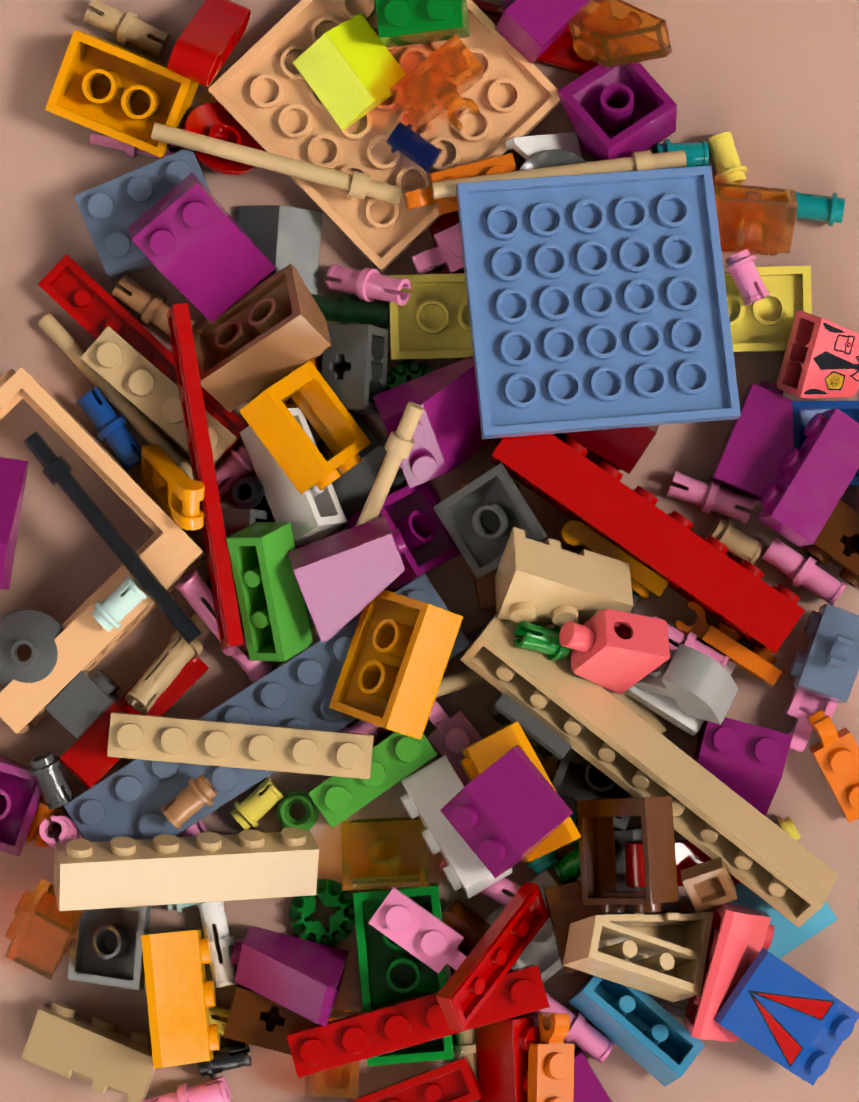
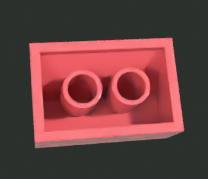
[683,902,774,1042]

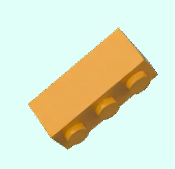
[45,30,199,158]
[329,590,463,740]
[460,721,581,862]
[141,930,220,1069]

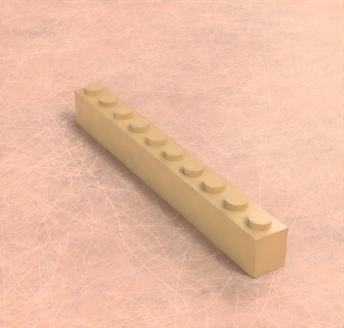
[460,613,839,928]

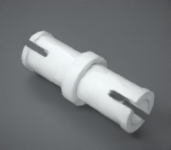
[197,901,237,988]

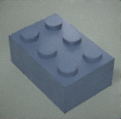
[74,148,211,281]

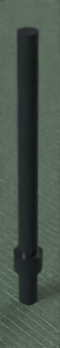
[24,431,202,644]

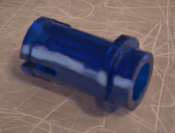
[386,122,443,173]

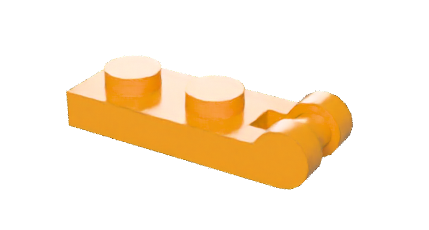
[141,444,205,530]
[560,520,669,599]

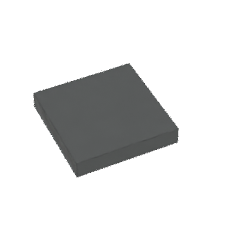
[487,693,572,763]

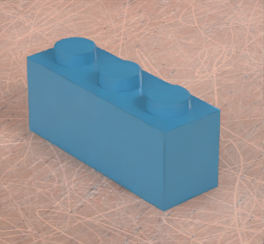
[568,974,705,1087]

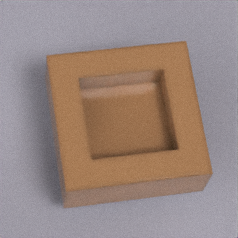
[680,857,737,912]

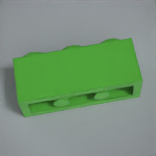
[226,522,313,662]
[308,732,438,828]

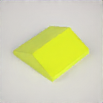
[293,13,411,131]

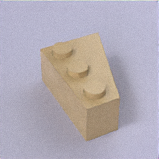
[495,527,633,627]
[563,912,714,1002]
[21,1001,156,1102]

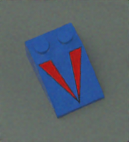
[714,948,859,1085]

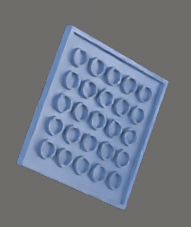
[456,166,741,439]

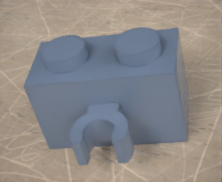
[790,604,859,703]

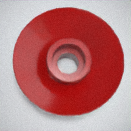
[184,102,264,175]

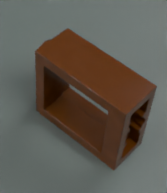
[576,796,678,913]

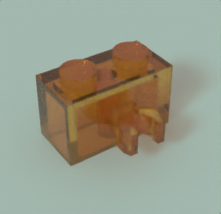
[390,34,483,132]
[713,182,798,256]
[5,879,84,980]

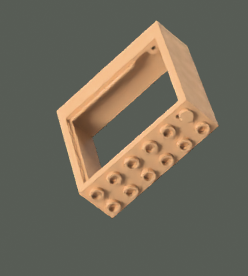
[0,367,206,734]

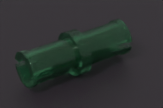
[311,293,390,328]

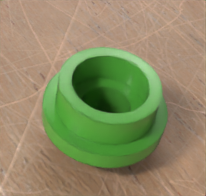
[277,790,319,830]

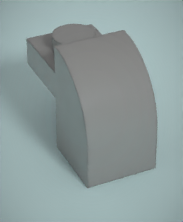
[635,644,739,725]

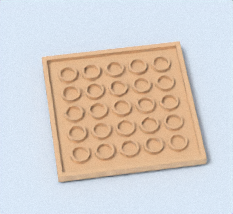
[207,0,561,273]

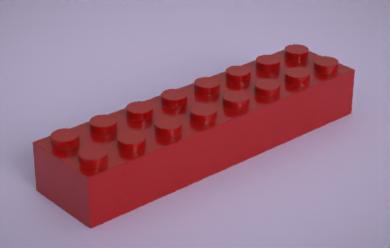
[489,434,805,653]

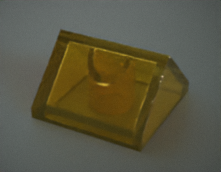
[341,817,429,891]

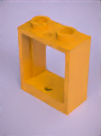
[239,360,371,494]

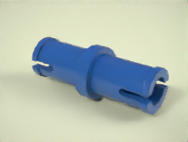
[76,387,142,471]

